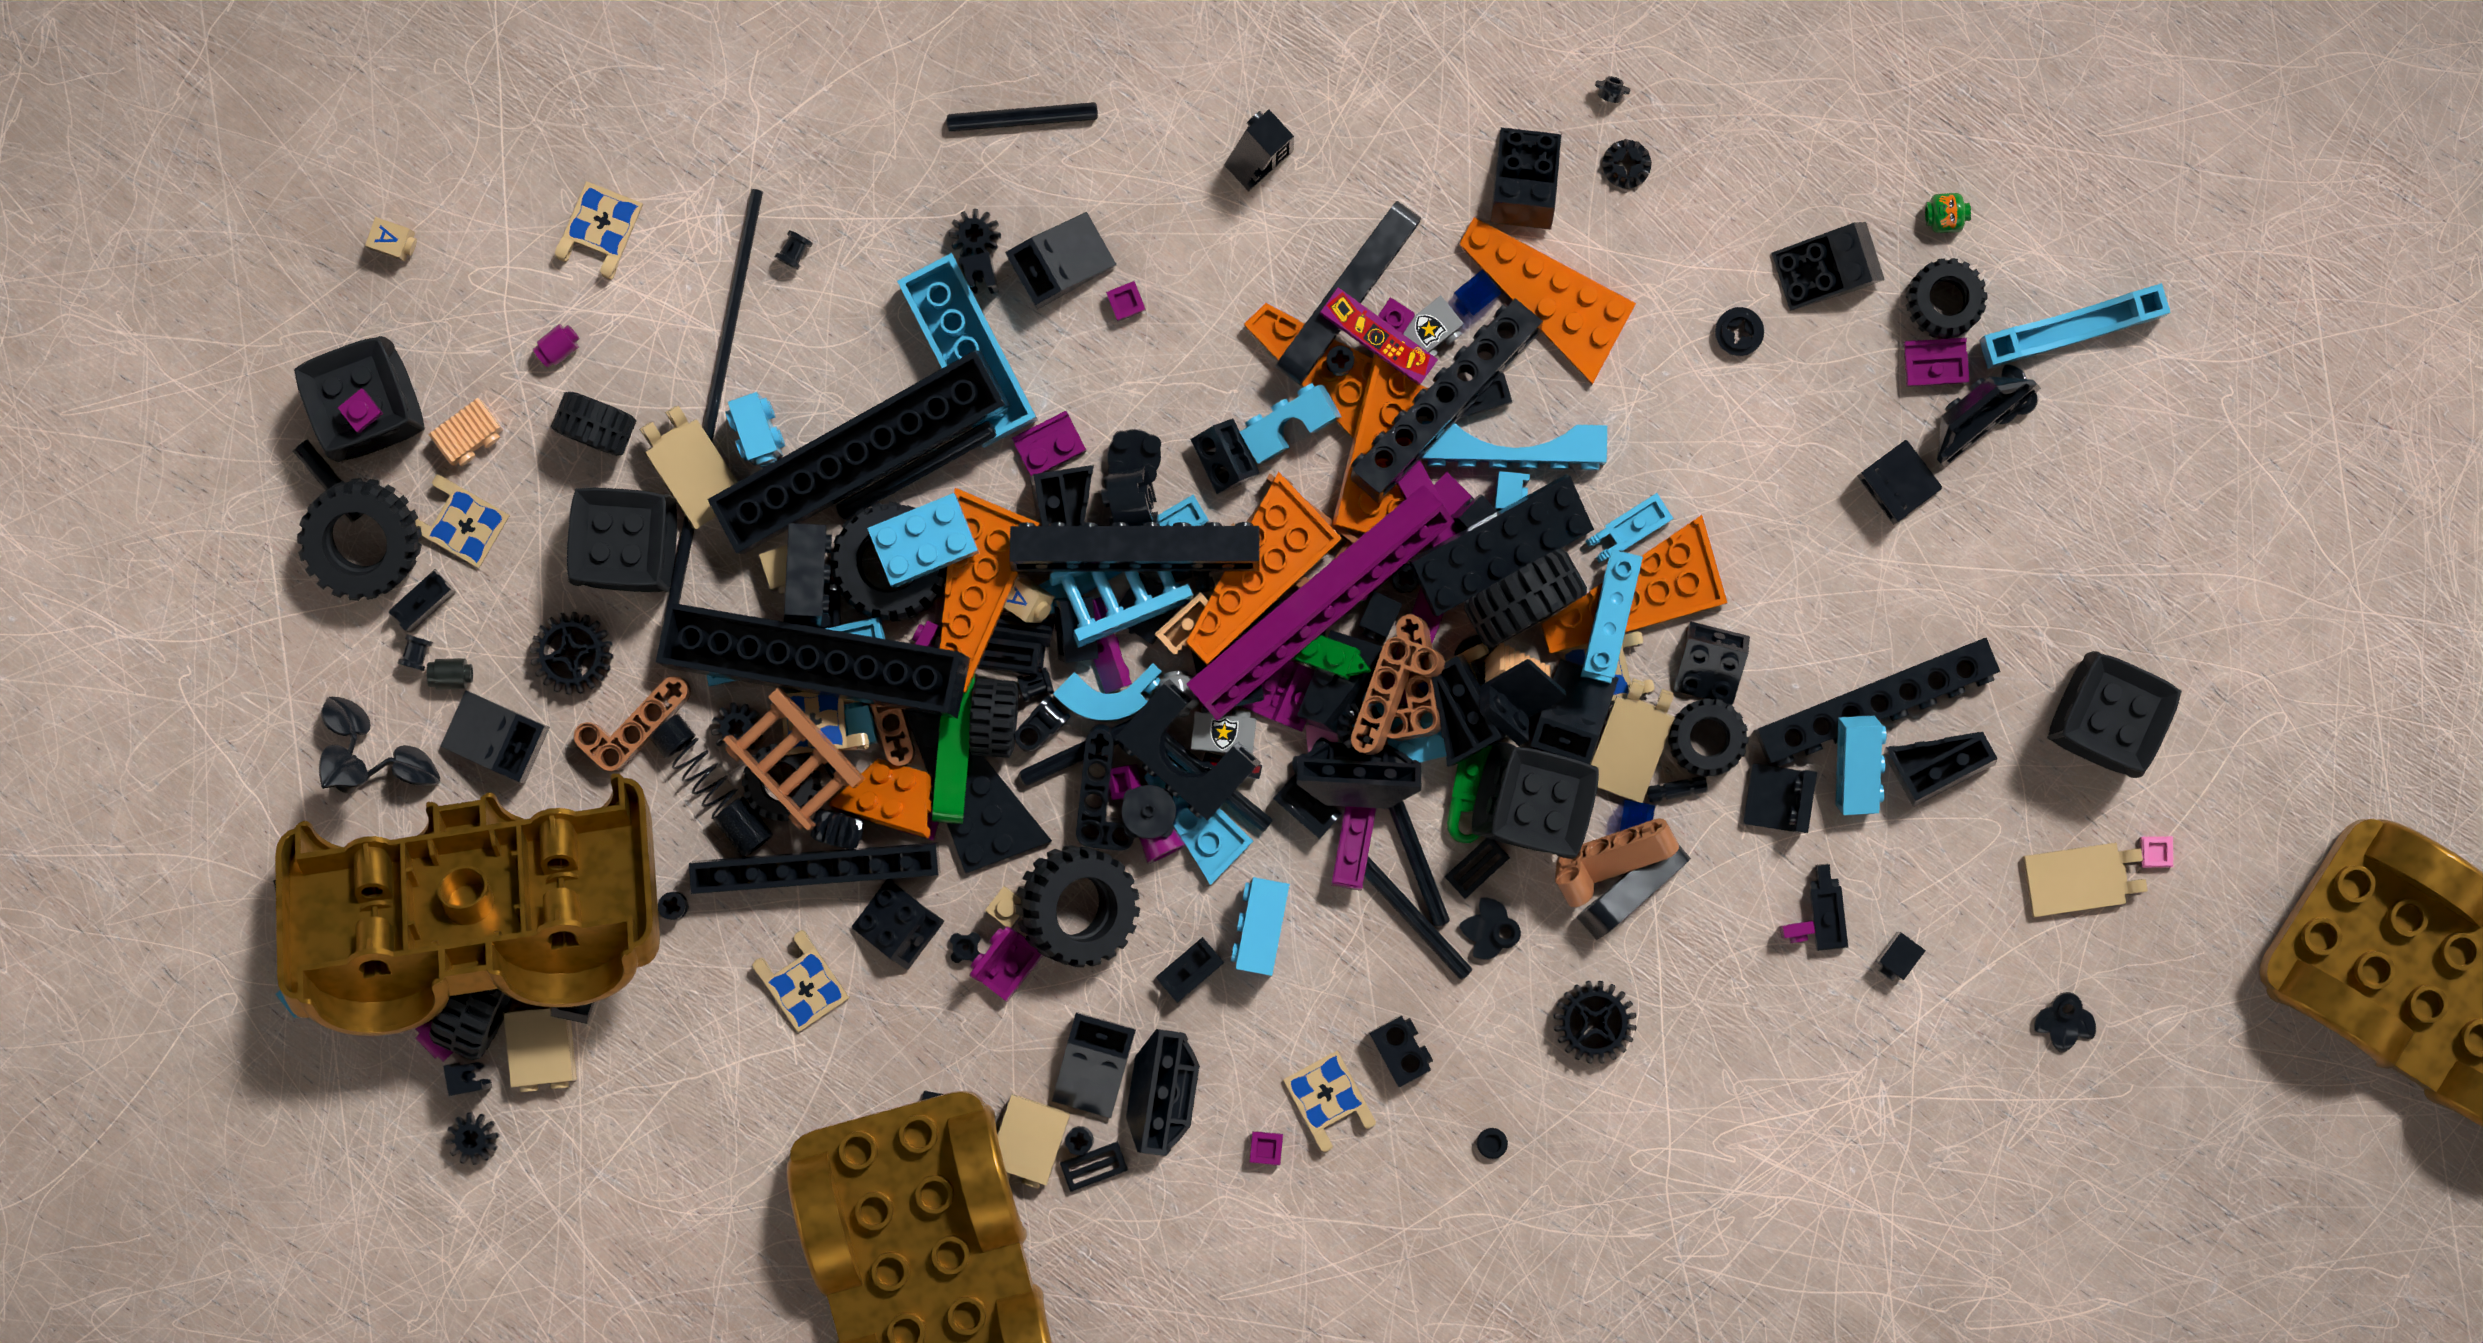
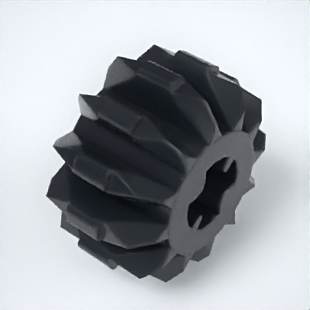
[949,209,1001,257]
[711,702,763,752]
[811,809,864,849]
[446,1112,500,1165]

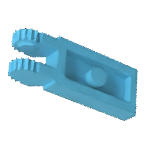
[1585,493,1674,563]

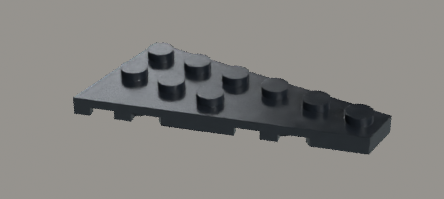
[905,710,1052,874]

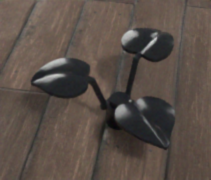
[319,697,440,794]

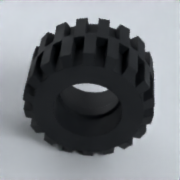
[1906,258,1988,339]
[551,392,636,456]
[969,678,1018,758]
[1668,698,1749,777]
[742,743,822,821]

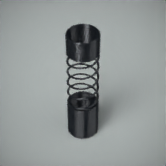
[649,714,773,858]

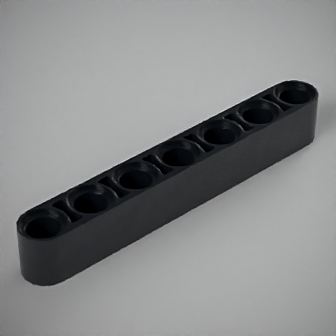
[1275,201,1422,385]

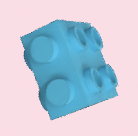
[725,392,786,468]

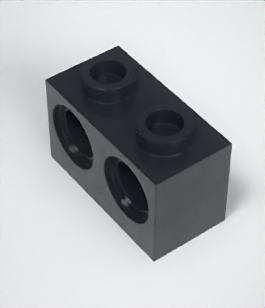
[1190,418,1260,494]
[1369,1015,1433,1088]

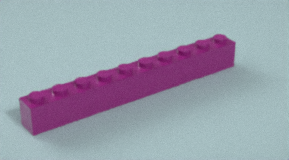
[1186,485,1455,721]

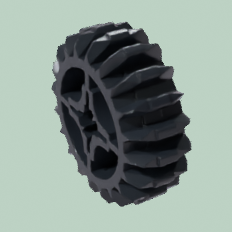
[530,612,614,695]
[1553,980,1637,1064]

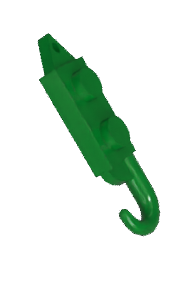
[1292,635,1371,680]
[1447,745,1493,843]

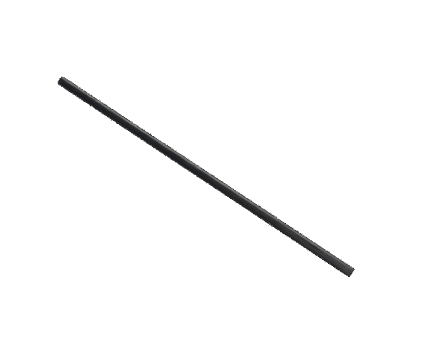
[660,189,763,638]

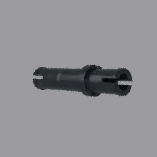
[292,439,363,523]

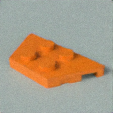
[829,758,932,838]

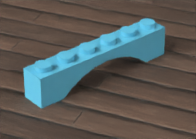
[1979,283,2171,369]
[1421,421,1607,470]

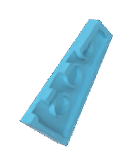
[1144,763,1253,885]

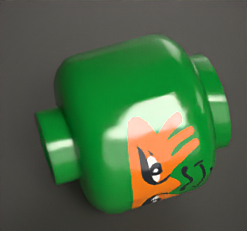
[1925,193,1971,233]

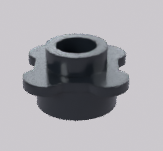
[1595,76,1631,103]
[950,932,981,963]

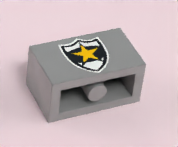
[1404,295,1464,357]
[1191,707,1256,754]

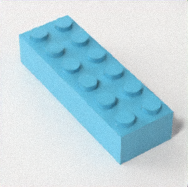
[897,253,1038,448]

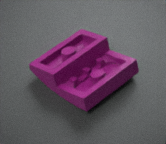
[1241,660,1314,732]

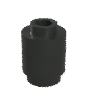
[427,658,473,690]

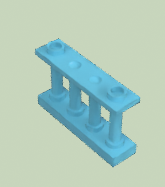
[1580,549,1643,684]
[1050,571,1193,648]

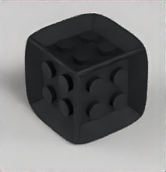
[294,336,425,462]
[567,487,677,592]
[2047,651,2182,778]
[1472,742,1599,859]

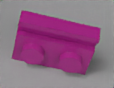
[1904,338,1969,387]
[1012,411,1087,476]

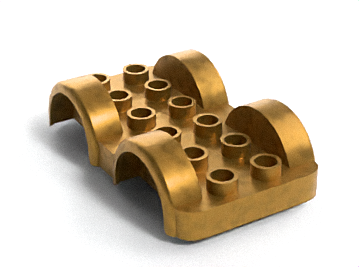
[275,773,660,1036]
[2259,819,2483,1127]
[787,1091,1052,1343]

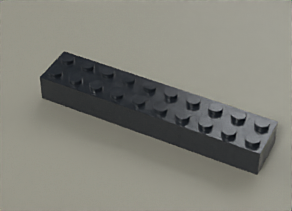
[707,350,1011,554]
[656,602,970,719]

